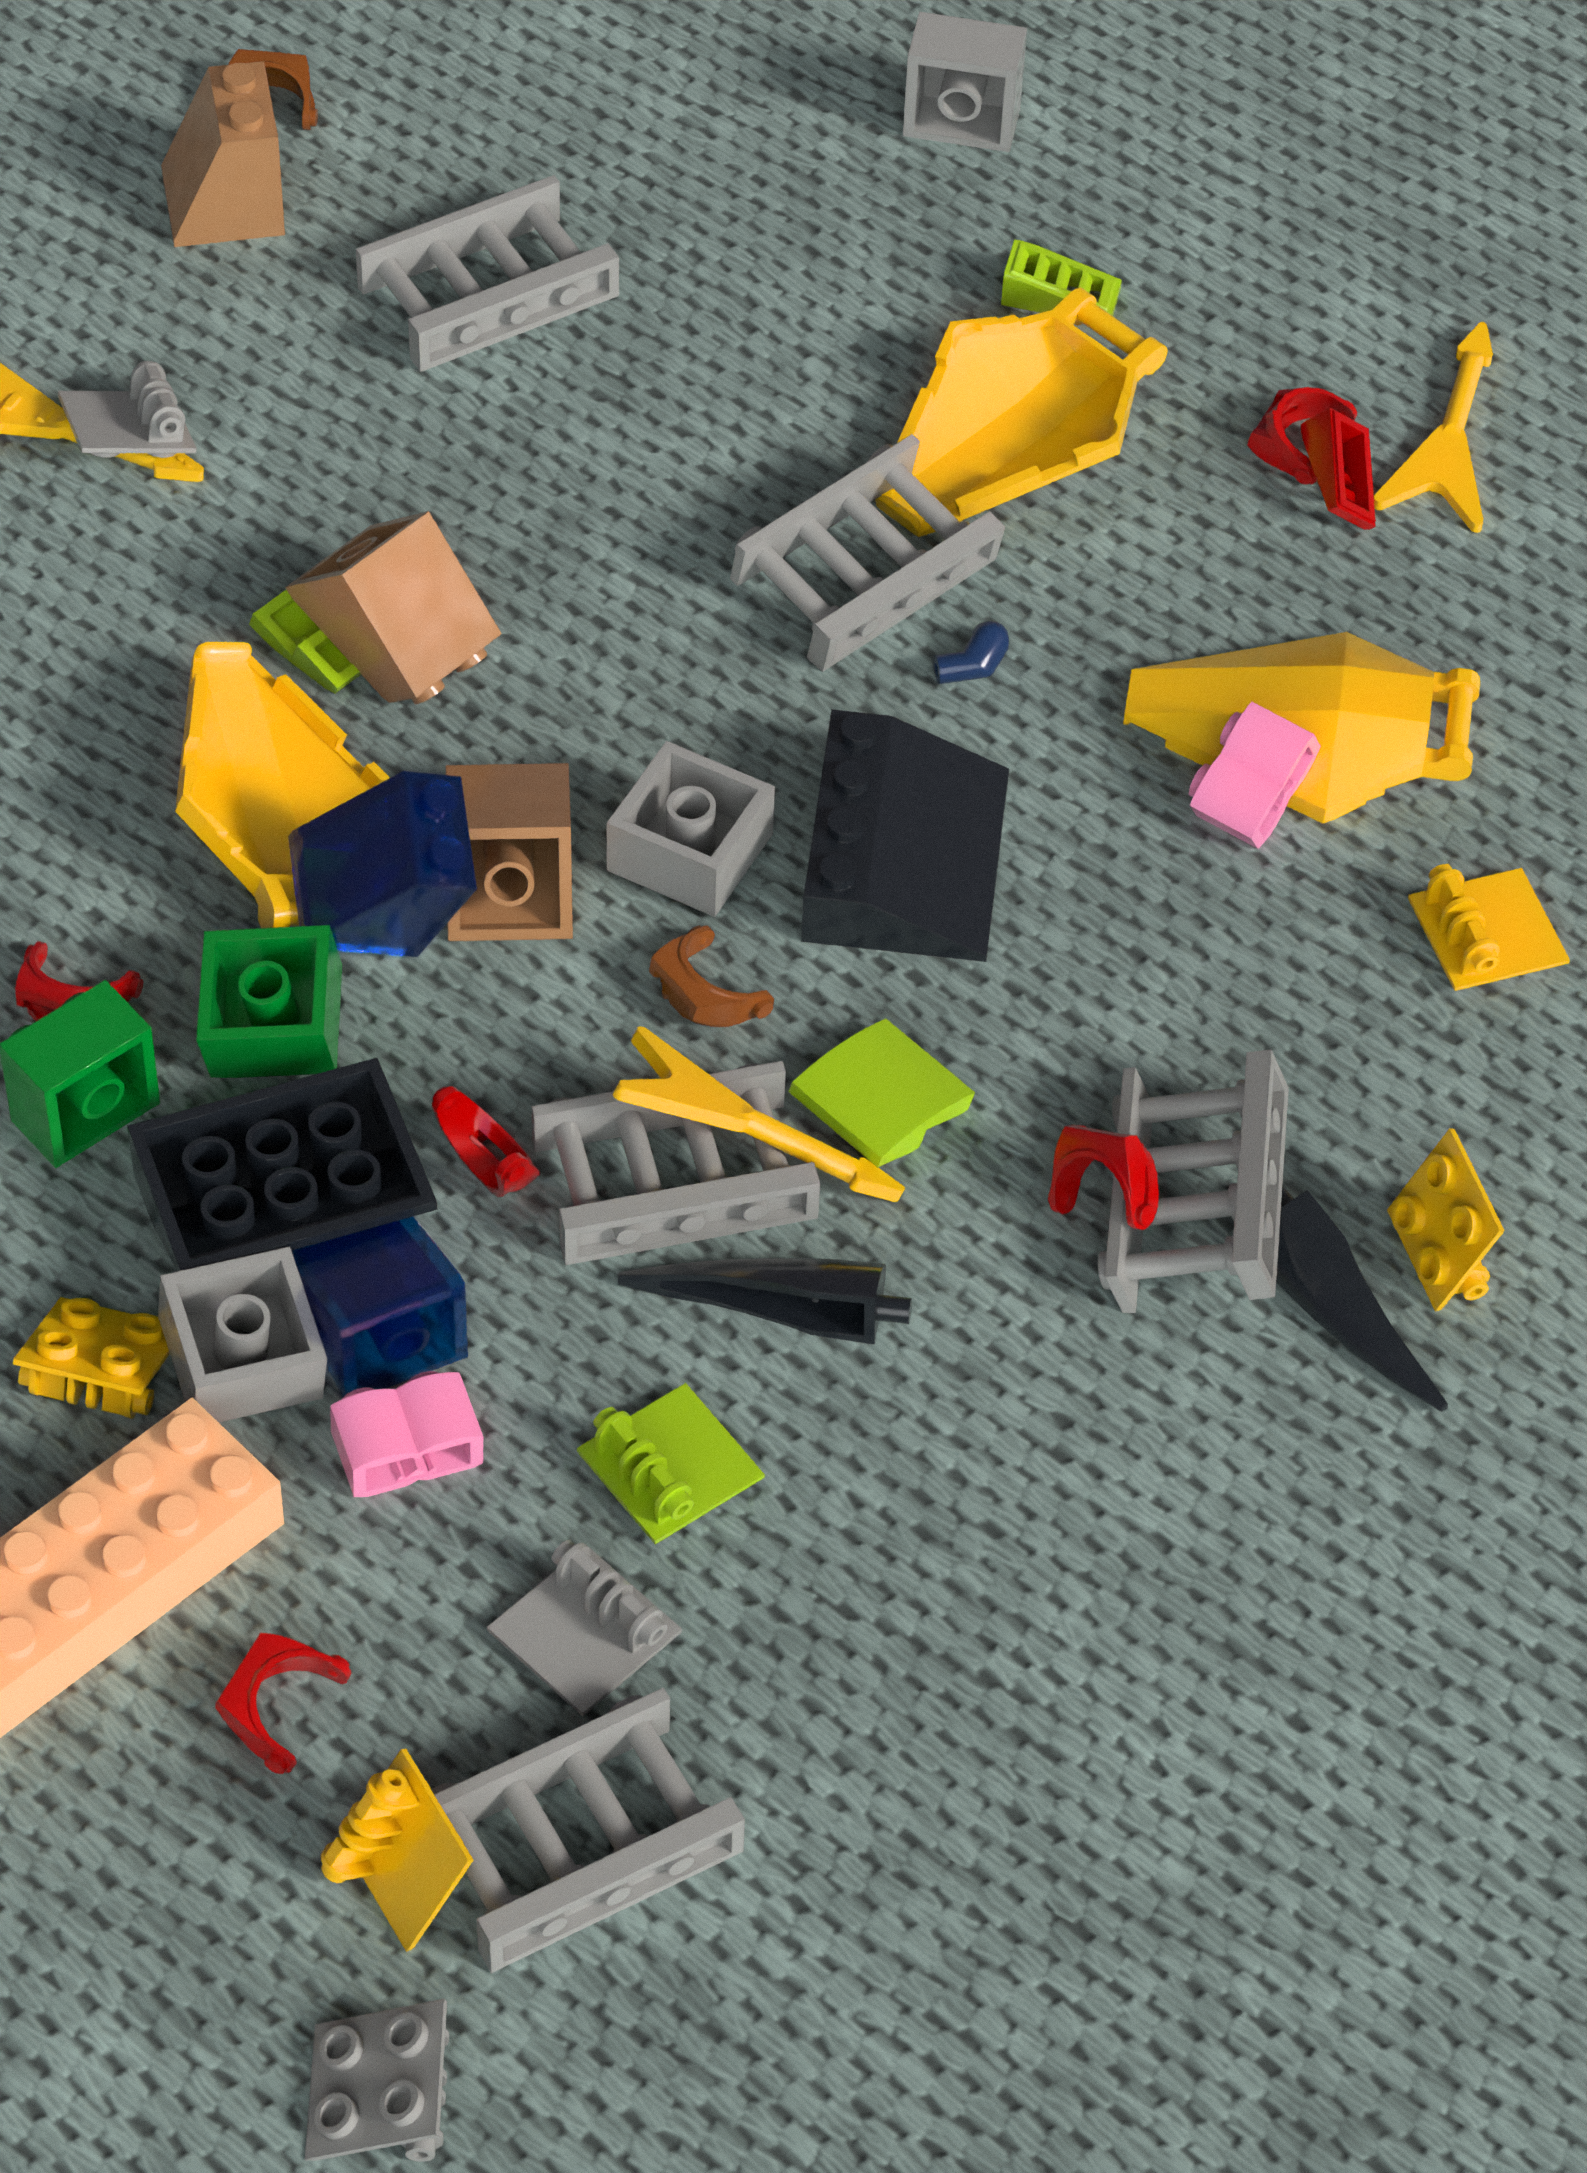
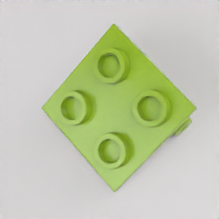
[577,1383,765,1544]

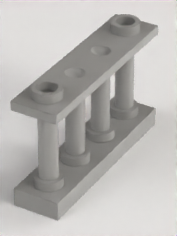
[356,175,619,372]
[730,434,1005,672]
[1098,1049,1289,1313]
[531,1061,820,1265]
[432,1687,745,1973]

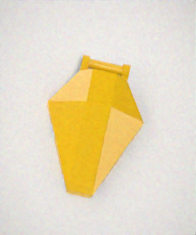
[875,287,1168,537]
[1123,632,1481,824]
[175,642,405,931]

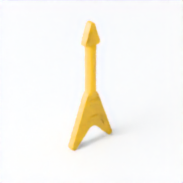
[1374,322,1493,533]
[0,363,204,482]
[613,1026,905,1202]

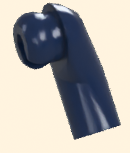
[933,621,1009,684]

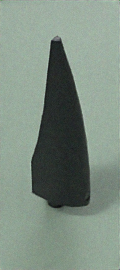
[1276,1184,1448,1412]
[618,1257,912,1344]

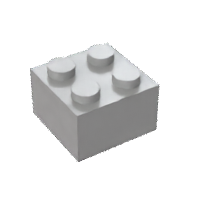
[903,12,1027,152]
[607,741,775,917]
[158,1247,327,1423]

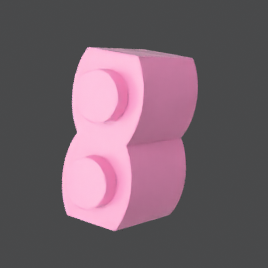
[1189,702,1321,849]
[330,1371,484,1497]

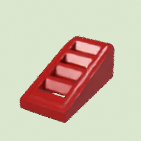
[1301,408,1376,530]

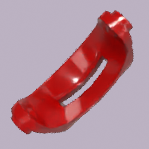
[1247,387,1357,485]
[15,941,144,1022]
[432,1086,540,1197]
[1048,1124,1159,1230]
[215,1632,352,1774]

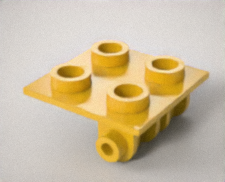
[1408,864,1570,991]
[1387,1128,1505,1311]
[13,1297,170,1419]
[321,1748,473,1952]

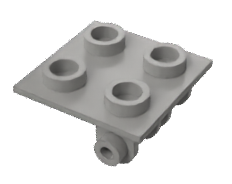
[58,361,197,458]
[487,1540,682,1716]
[305,1999,449,2162]

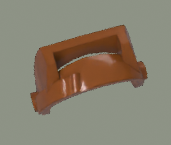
[228,49,318,130]
[649,925,774,1027]

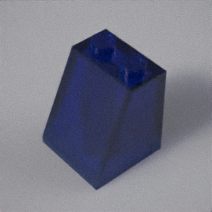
[288,771,477,957]
[292,1216,468,1397]

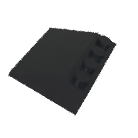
[801,709,1009,962]
[127,1058,438,1272]

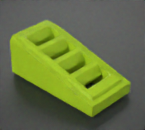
[1001,239,1122,316]

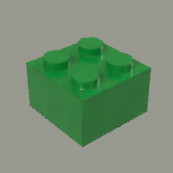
[196,925,342,1078]
[0,980,161,1169]

